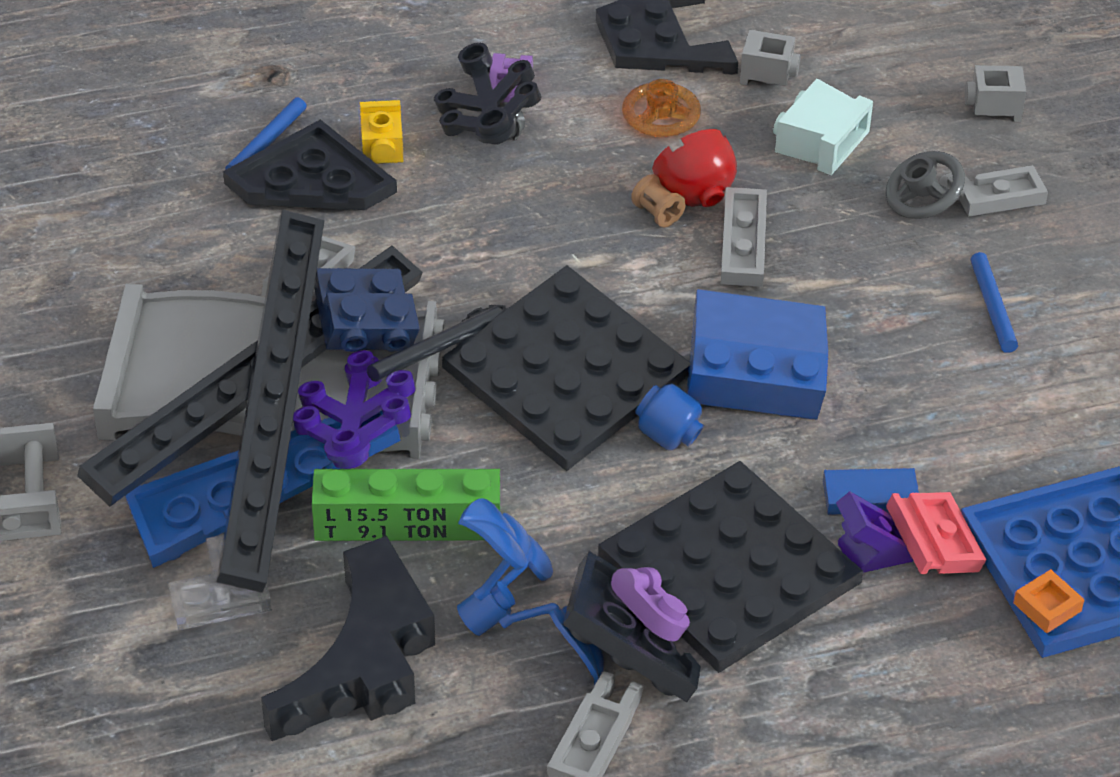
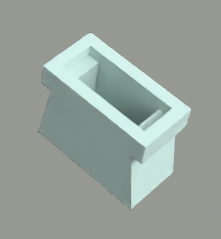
[773,79,873,175]

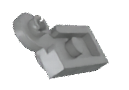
[939,165,1048,217]

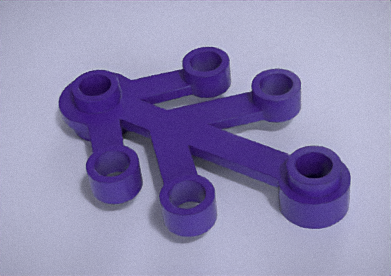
[293,350,416,469]

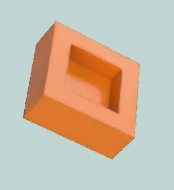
[1013,569,1084,633]

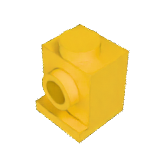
[360,100,404,164]

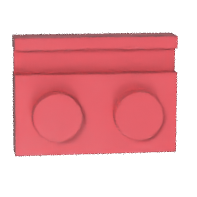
[886,492,986,574]

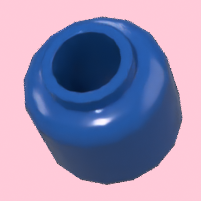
[635,384,704,451]

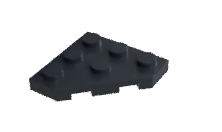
[223,119,397,210]
[563,551,701,703]

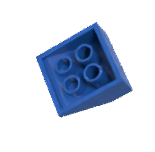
[687,289,828,420]

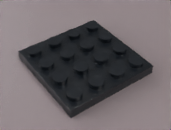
[442,265,690,472]
[598,461,863,673]

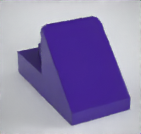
[836,491,913,573]

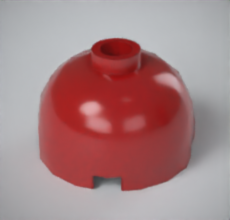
[652,129,737,207]

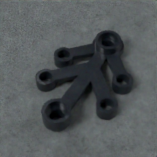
[434,43,542,145]

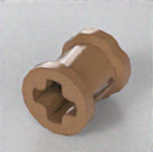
[631,174,686,228]

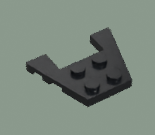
[596,0,739,75]

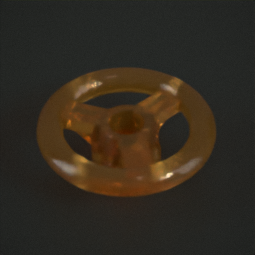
[622,79,701,137]

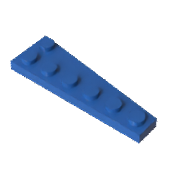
[125,411,401,568]

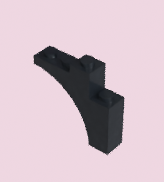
[261,536,435,741]

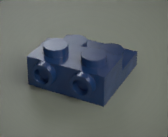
[314,268,420,352]

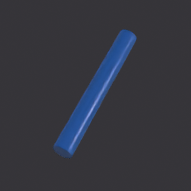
[225,97,307,170]
[970,252,1018,353]

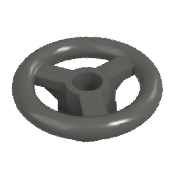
[886,151,965,219]

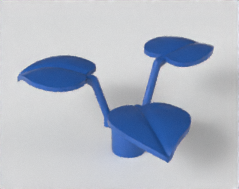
[457,498,604,686]

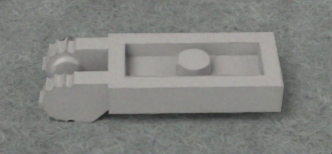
[547,671,644,777]

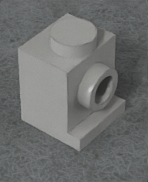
[740,30,801,85]
[965,65,1027,122]

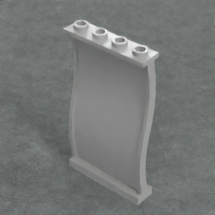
[93,284,445,459]

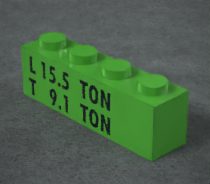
[312,469,500,541]

